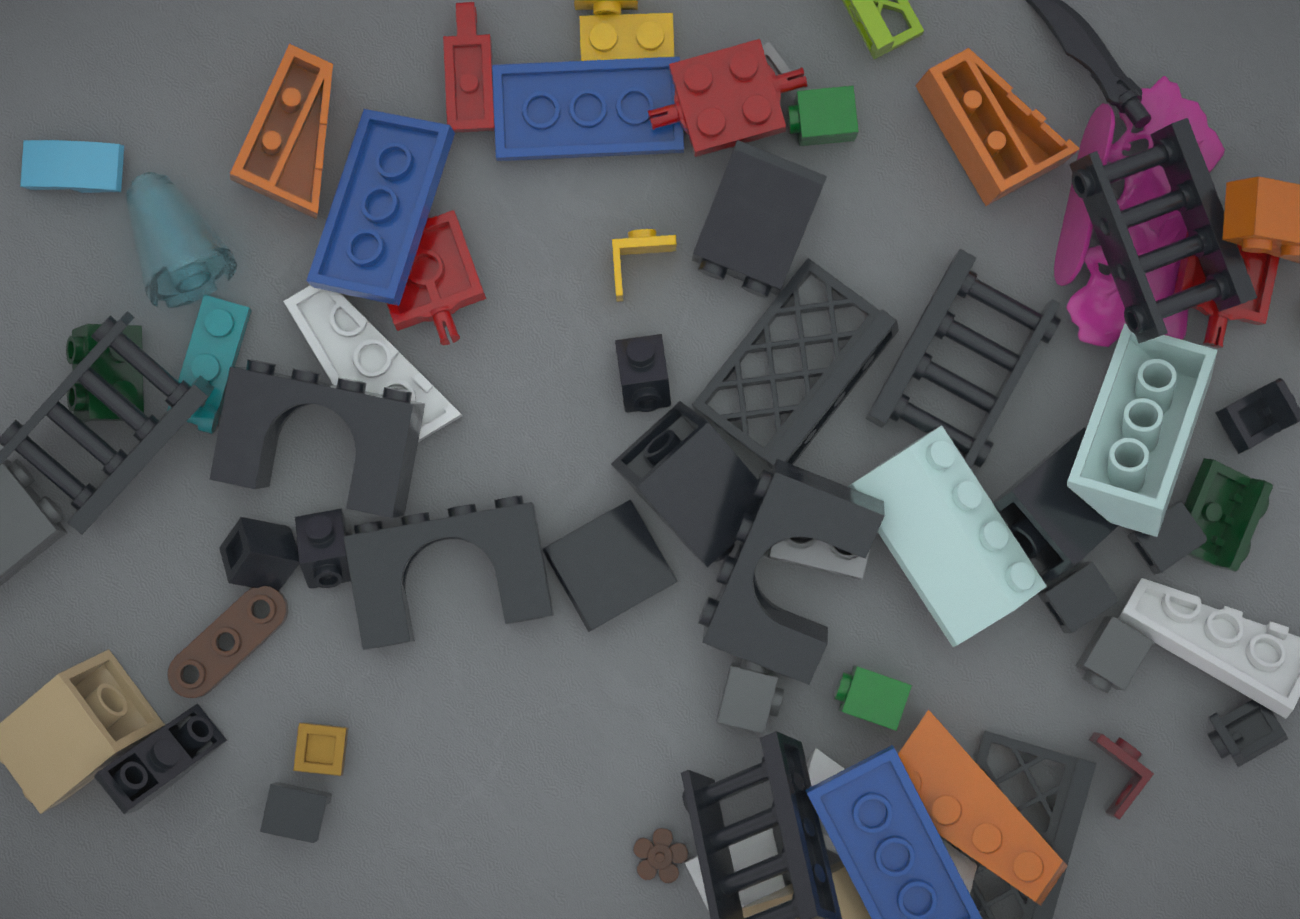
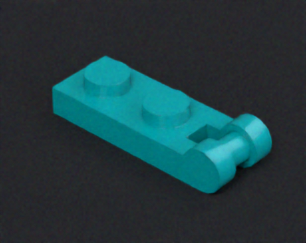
[167,295,252,434]

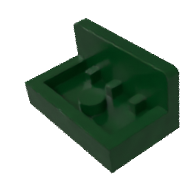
[66,324,144,423]
[1184,458,1273,572]

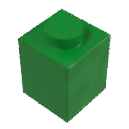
[787,85,859,146]
[834,666,912,731]

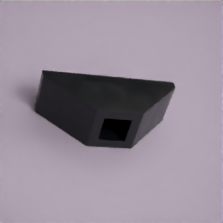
[94,703,227,815]

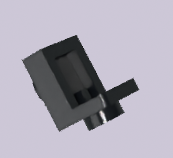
[615,334,671,413]
[1215,378,1300,454]
[295,508,351,588]
[1207,699,1288,767]

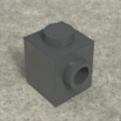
[716,659,784,734]

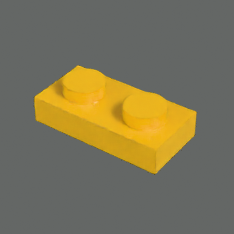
[579,13,674,61]

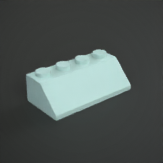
[1067,323,1217,537]
[848,425,1047,647]

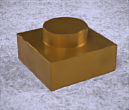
[293,722,349,776]

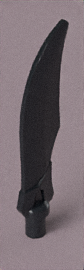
[1025,0,1152,129]

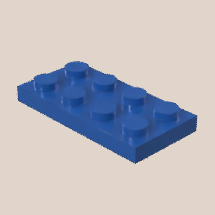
[492,57,684,161]
[306,109,455,306]
[805,745,982,919]

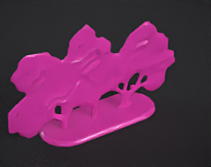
[1054,76,1225,347]

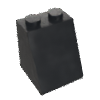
[692,140,827,298]
[611,401,759,568]
[992,427,1119,584]

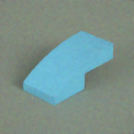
[20,140,124,193]

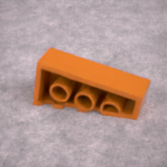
[898,710,1068,906]

